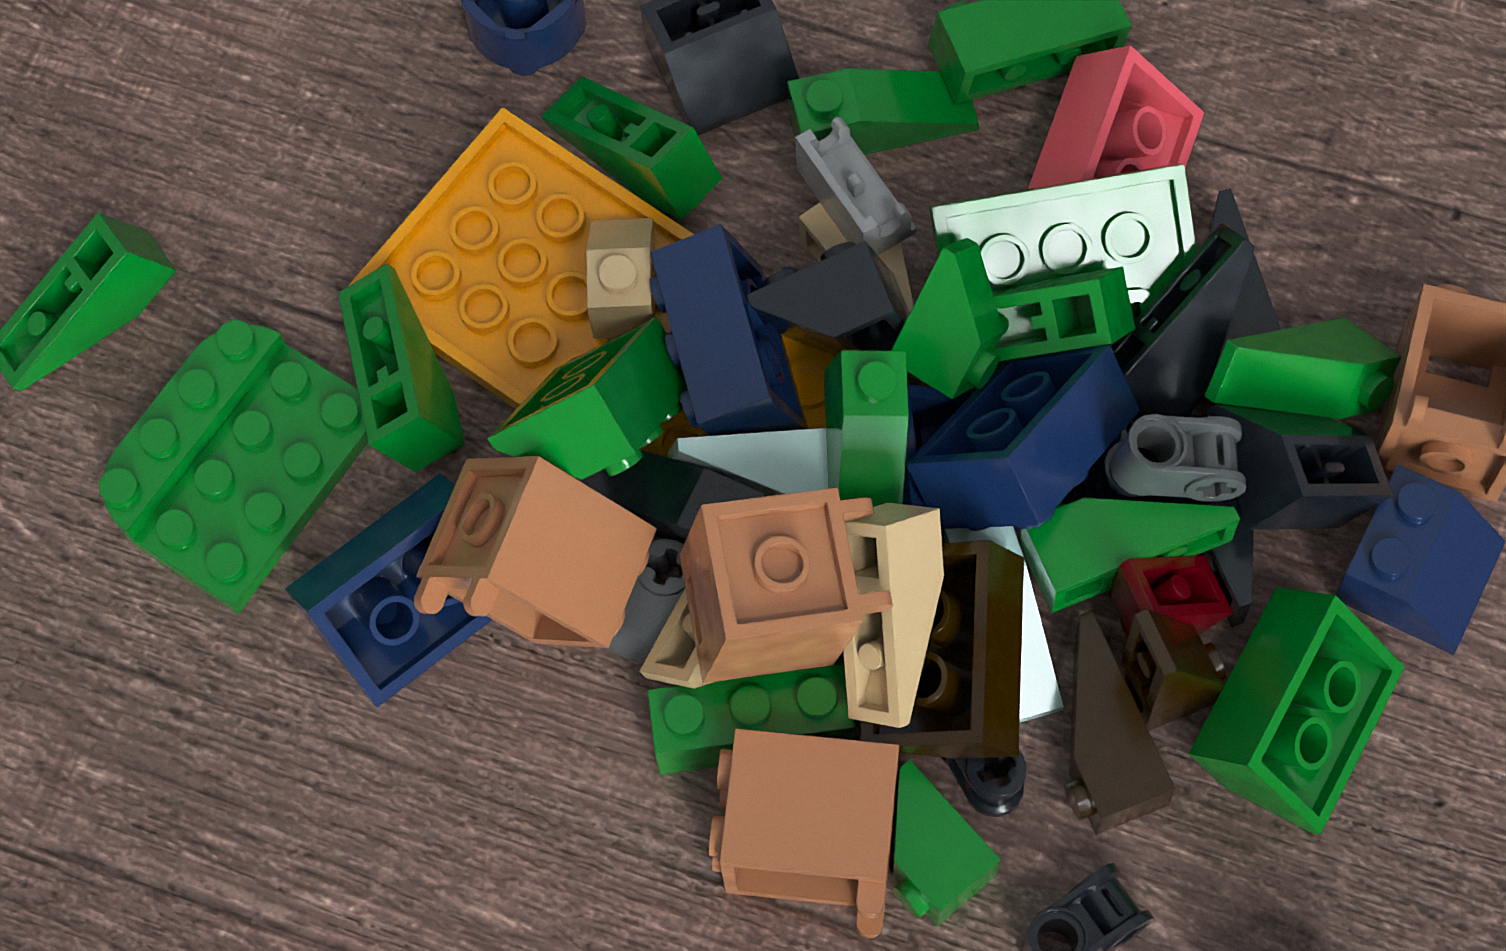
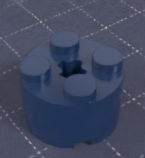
[461,0,586,76]

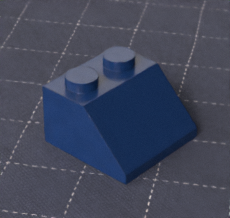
[1335,464,1506,655]

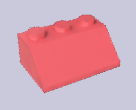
[1028,45,1205,189]

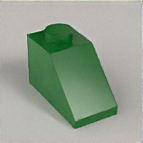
[891,237,1004,399]
[892,760,1000,927]

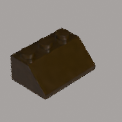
[860,540,1024,759]

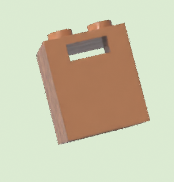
[1375,284,1506,502]
[414,456,657,648]
[679,487,893,683]
[709,729,899,938]

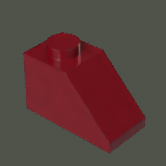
[1111,555,1233,637]

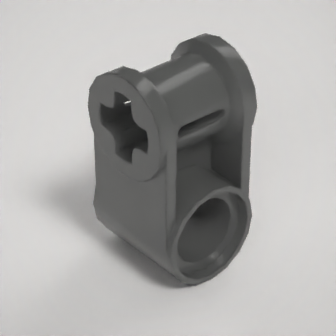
[1110,414,1246,502]
[603,538,685,664]

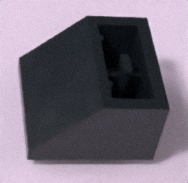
[640,0,799,136]
[747,241,910,356]
[1207,405,1393,530]

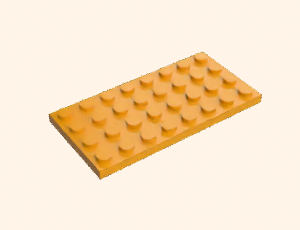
[348,107,835,457]

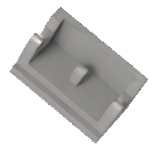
[795,117,916,255]

